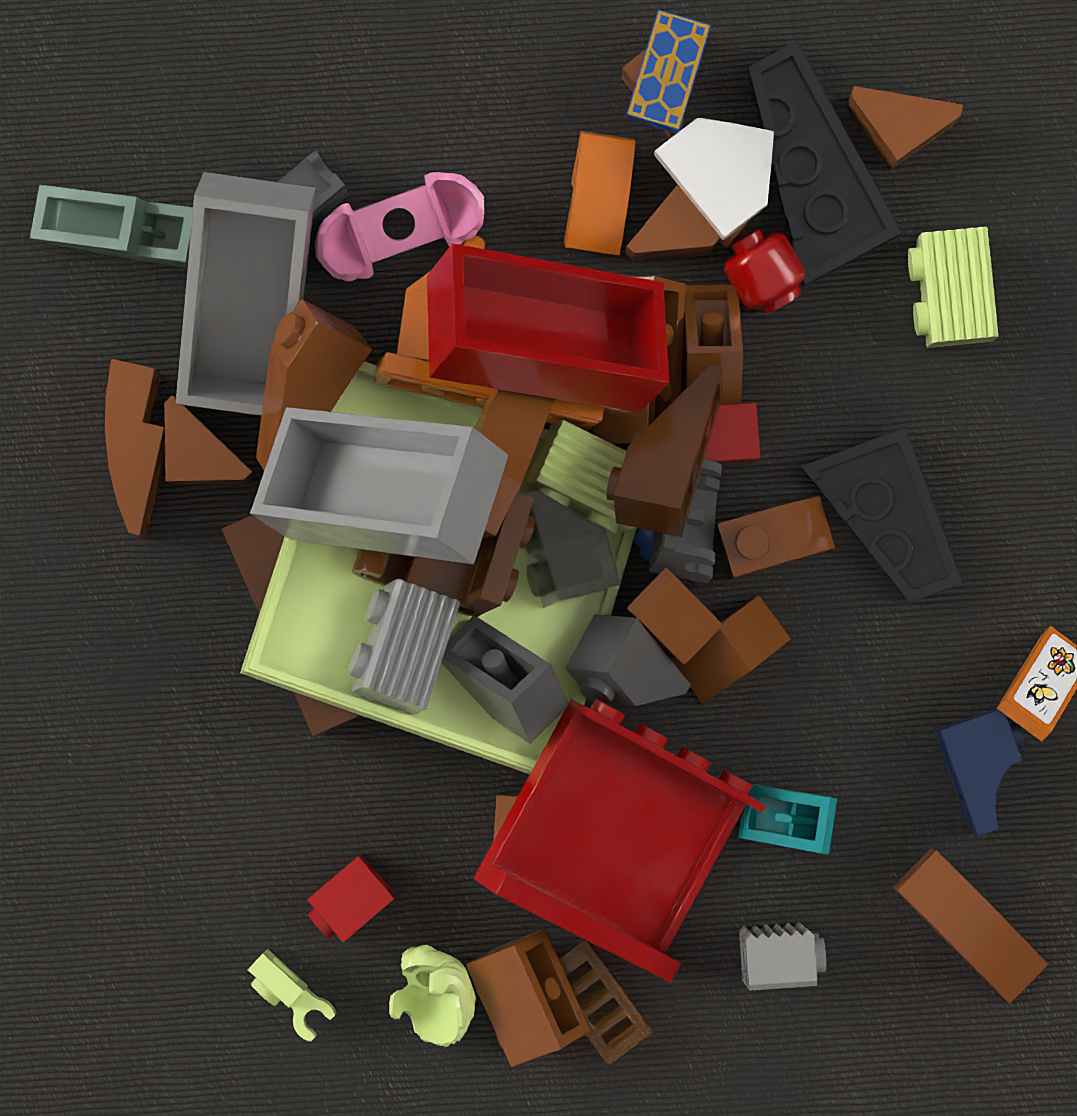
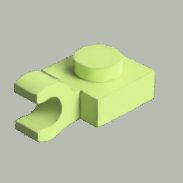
[248,949,336,1042]

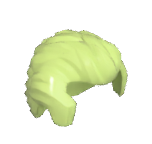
[389,945,476,1047]

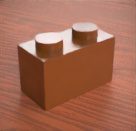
[466,928,591,1067]

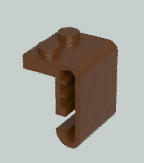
[352,492,535,617]

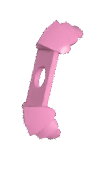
[315,172,484,281]

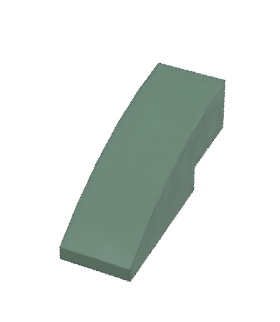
[30,185,193,268]

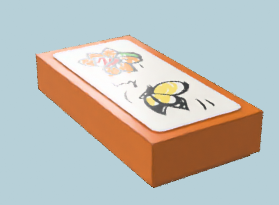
[997,626,1077,741]

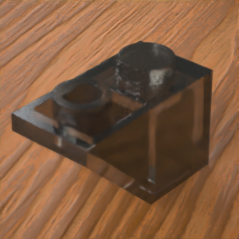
[525,490,621,608]

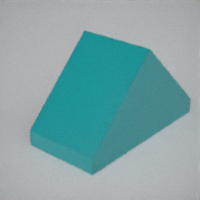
[738,784,837,854]

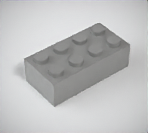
[176,172,316,416]
[250,407,508,564]

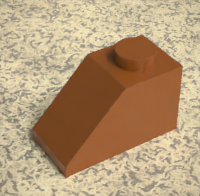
[625,184,748,261]
[683,285,743,405]
[714,496,835,580]

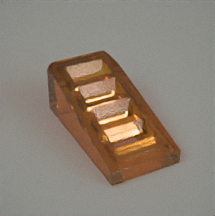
[559,940,653,1065]

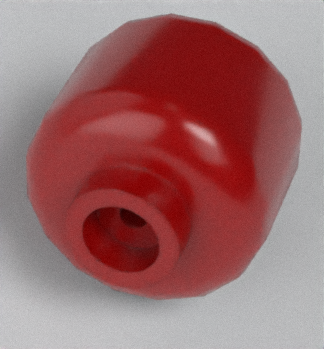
[724,228,805,314]

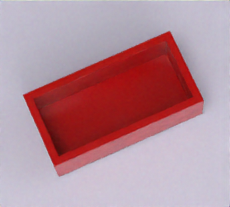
[427,243,670,413]

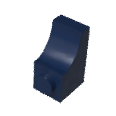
[933,708,1025,836]

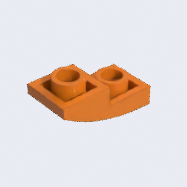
[564,131,636,255]

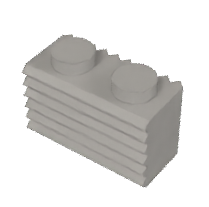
[348,579,460,714]
[739,921,826,991]

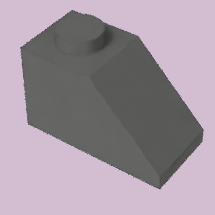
[565,614,691,706]
[441,617,569,744]

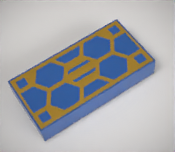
[626,9,711,134]

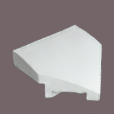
[654,118,774,240]

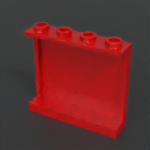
[473,699,767,983]

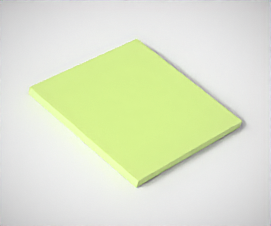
[240,361,637,774]

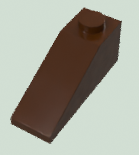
[606,364,723,537]

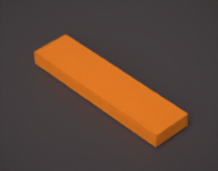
[374,352,604,431]

